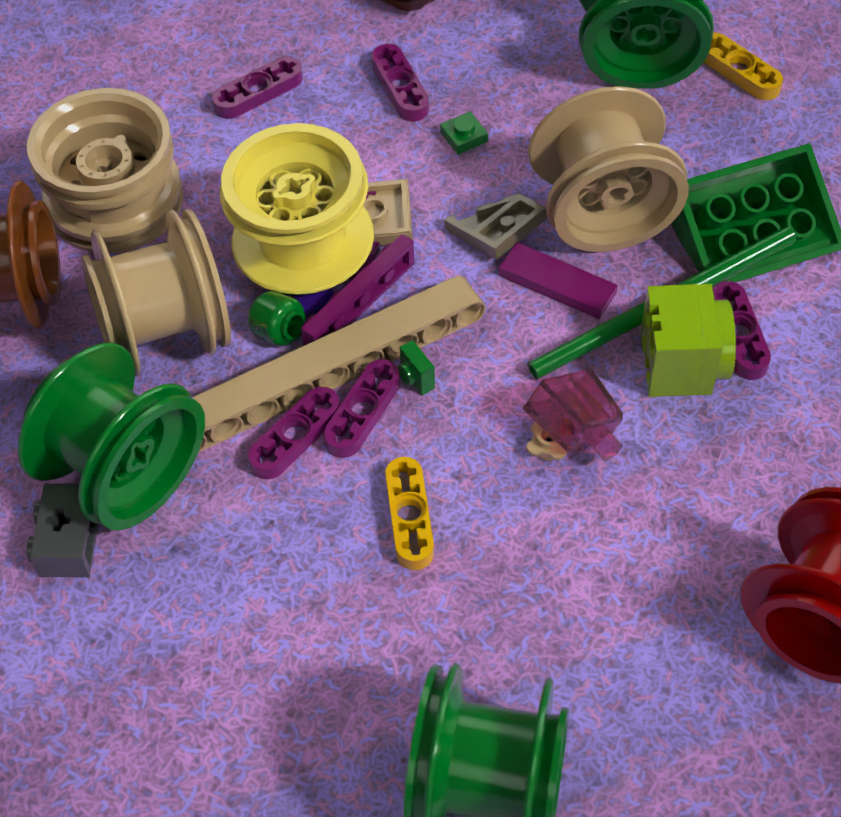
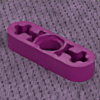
[372,44,429,122]
[212,56,303,119]
[713,281,771,380]
[324,359,400,458]
[248,387,340,479]

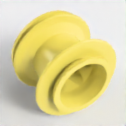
[220,123,374,295]

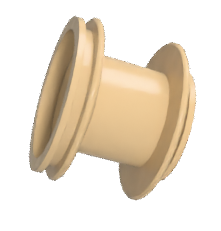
[528,86,689,252]
[81,209,231,377]

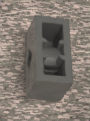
[26,483,98,578]

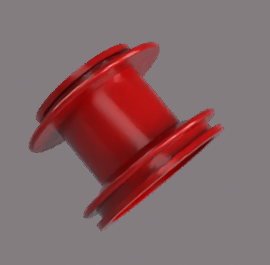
[740,487,841,683]

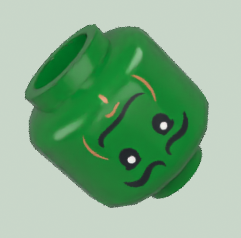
[248,291,306,346]

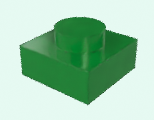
[440,111,488,155]
[398,340,435,395]

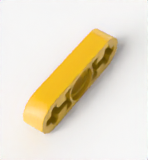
[704,32,783,100]
[385,457,434,570]

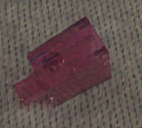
[523,368,623,461]

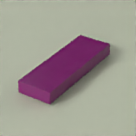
[499,242,618,319]

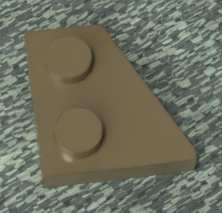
[444,193,547,260]

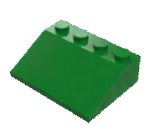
[671,143,841,288]

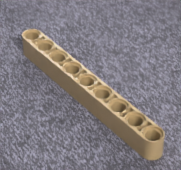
[192,276,486,453]

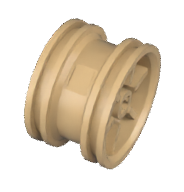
[27,88,184,253]

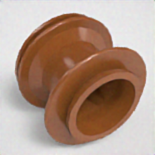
[0,180,61,329]

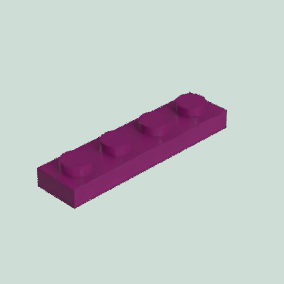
[301,234,414,346]

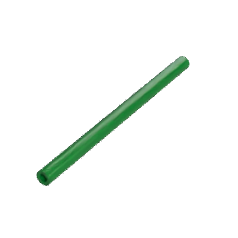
[527,226,796,380]

